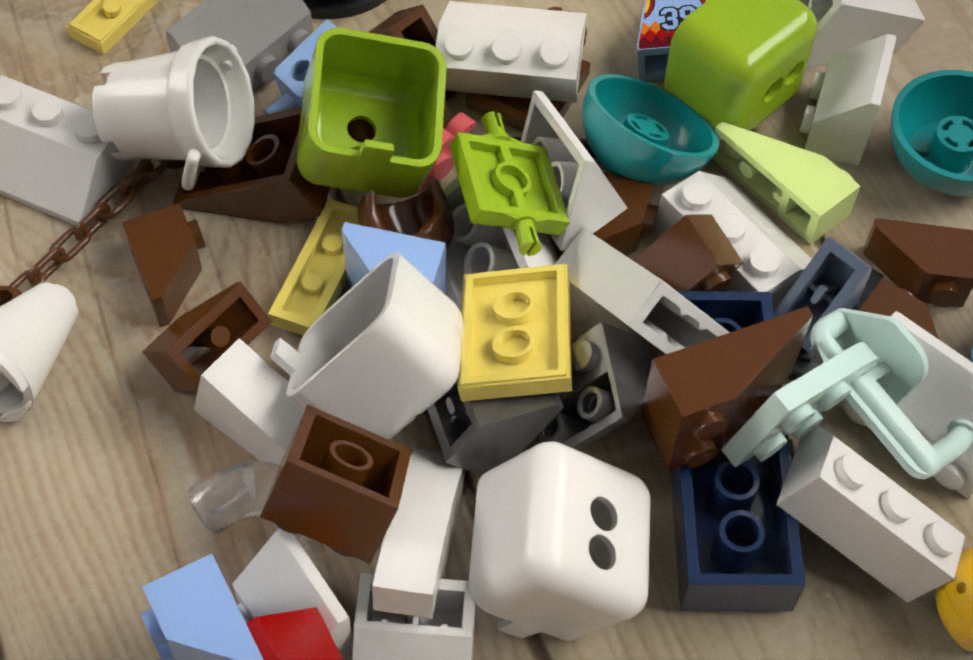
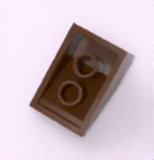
[173,107,331,223]
[640,306,813,471]

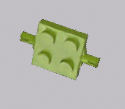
[449,111,570,256]

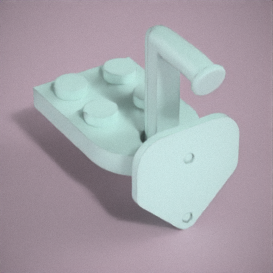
[721,308,973,479]

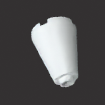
[0,282,79,423]

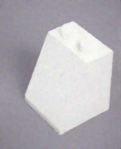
[799,0,925,68]

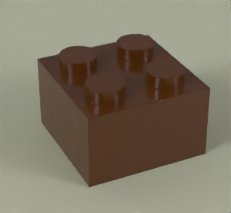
[260,404,412,564]

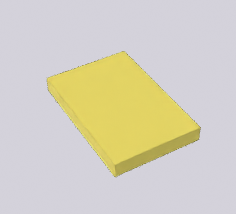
[458,264,572,402]

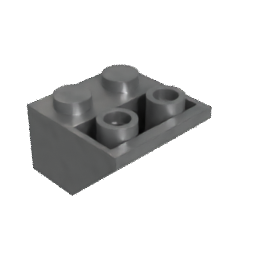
[538,322,651,451]
[427,378,564,475]

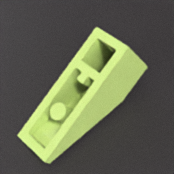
[712,122,861,245]

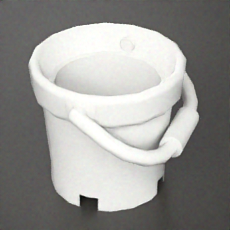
[92,36,255,190]

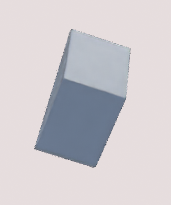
[773,237,873,352]

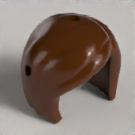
[358,177,454,252]

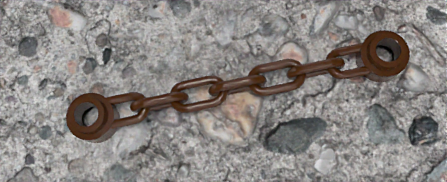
[0,159,186,306]

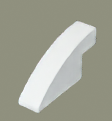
[372,448,466,619]

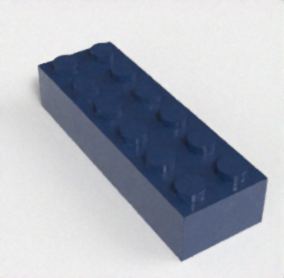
[662,291,806,611]

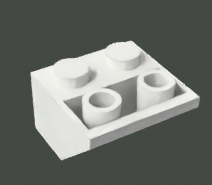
[352,573,477,660]

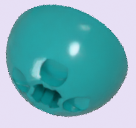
[890,70,973,197]
[582,74,719,187]

